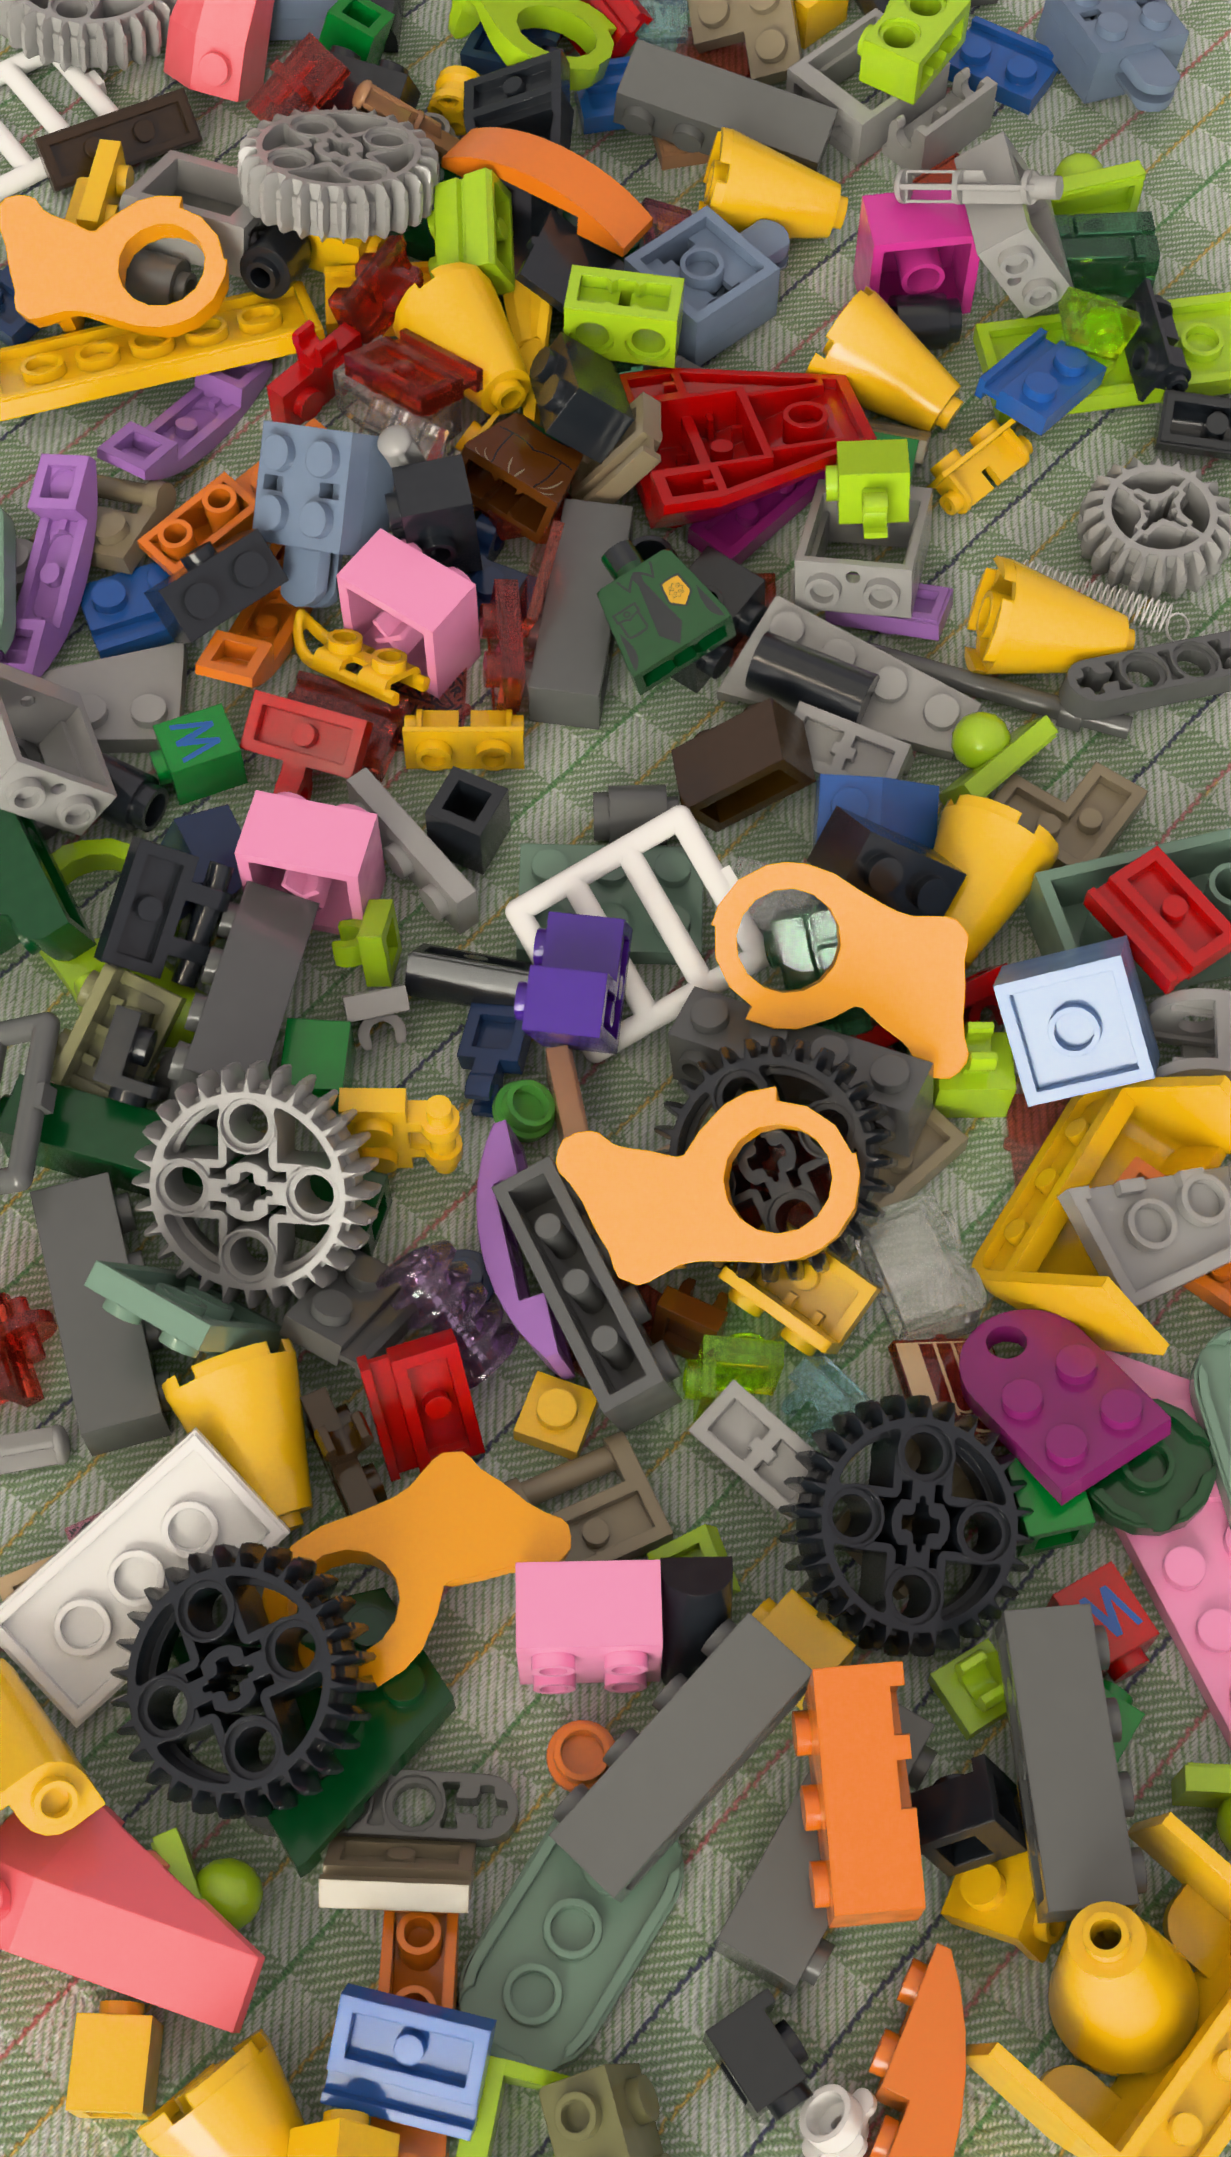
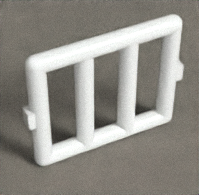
[0,51,119,201]
[505,805,773,1063]

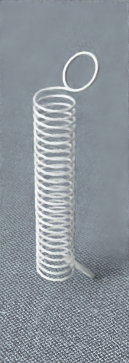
[1023,559,1190,642]

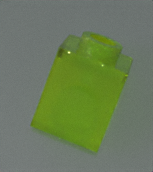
[1058,287,1141,362]
[682,1333,784,1423]

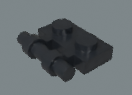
[94,836,235,988]

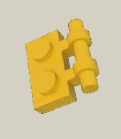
[338,1088,463,1174]

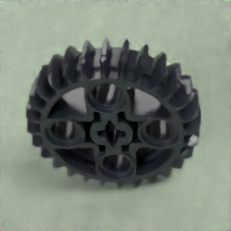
[654,1036,898,1282]
[778,1394,1035,1657]
[110,1542,377,1819]

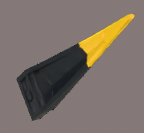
[464,49,574,425]

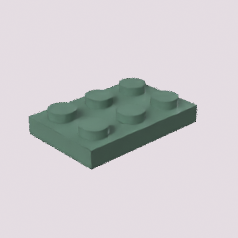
[516,843,703,965]
[84,1260,287,1358]

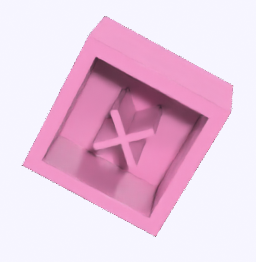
[336,528,481,701]
[234,790,386,935]
[515,1560,663,1694]

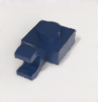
[457,1003,532,1118]

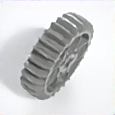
[0,0,177,75]
[237,104,440,244]
[131,1060,382,1309]

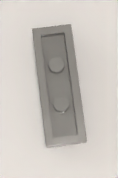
[346,767,479,934]

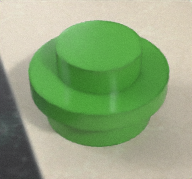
[492,1079,555,1143]

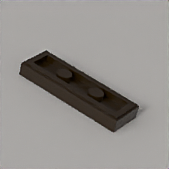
[33,88,203,193]

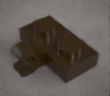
[300,1387,388,1517]

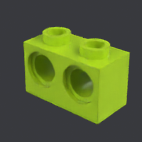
[857,0,971,105]
[564,265,685,369]

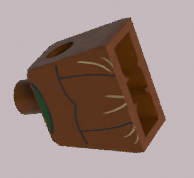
[461,413,583,546]

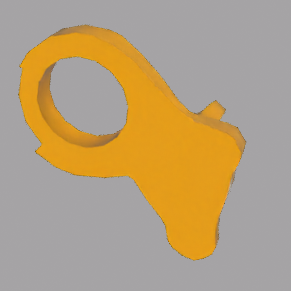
[0,195,229,338]
[711,862,969,1079]
[556,1086,861,1285]
[262,1451,571,1688]

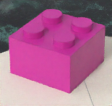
[853,190,980,314]

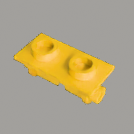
[926,418,1033,516]
[402,709,525,771]

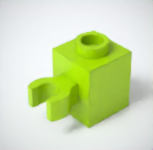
[825,439,910,539]
[933,1022,1017,1118]

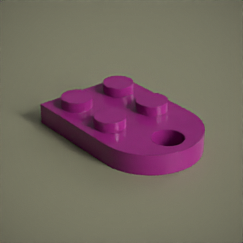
[959,1309,1171,1506]

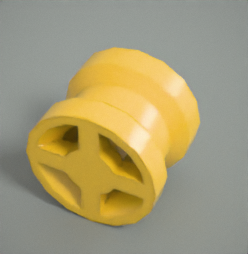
[427,65,480,136]

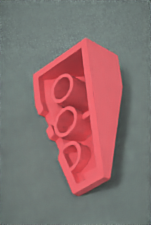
[163,0,274,102]
[0,1805,265,2033]

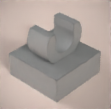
[341,983,410,1051]

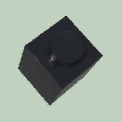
[425,766,511,875]

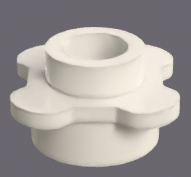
[799,2084,877,2157]

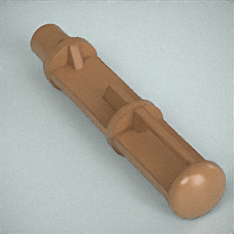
[352,79,460,158]

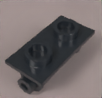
[1115,278,1191,402]

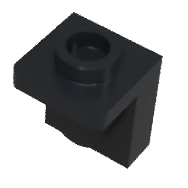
[93,1005,171,1108]

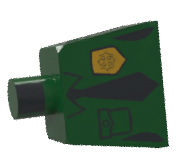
[597,540,736,696]

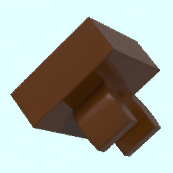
[650,1277,728,1369]

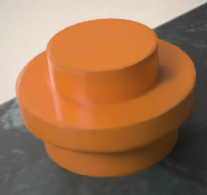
[546,1720,615,1792]

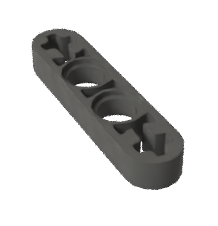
[1058,630,1231,720]
[243,1763,519,1848]

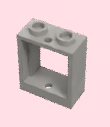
[786,8,950,165]
[954,131,1075,319]
[118,150,271,278]
[794,479,933,619]
[0,662,117,836]

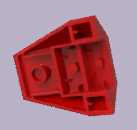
[619,367,877,529]

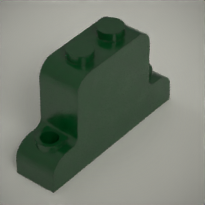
[0,809,97,961]

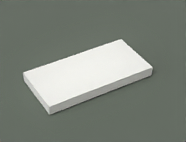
[0,1427,290,1728]

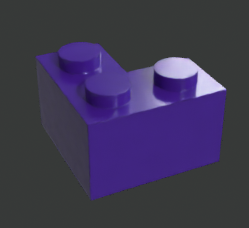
[514,911,633,1054]

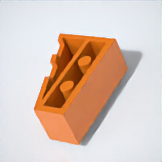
[792,1661,926,1928]

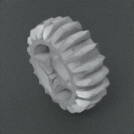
[1076,455,1231,601]

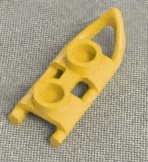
[293,609,430,706]

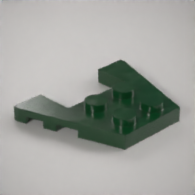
[172,1587,456,1878]

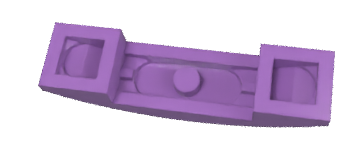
[97,360,272,481]
[0,454,98,677]
[476,1120,576,1380]

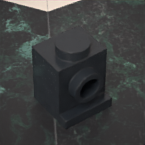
[910,1754,1028,1877]
[703,1988,814,2122]

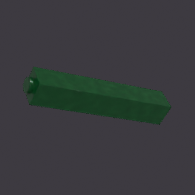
[0,1074,392,1257]

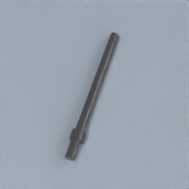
[863,640,1133,740]

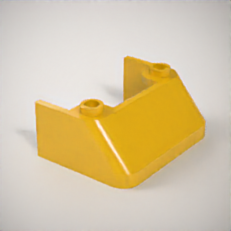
[971,1075,1231,1356]
[966,1812,1231,2157]

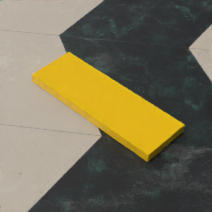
[0,281,325,421]

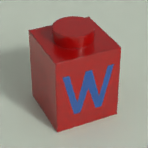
[1046,1561,1160,1684]

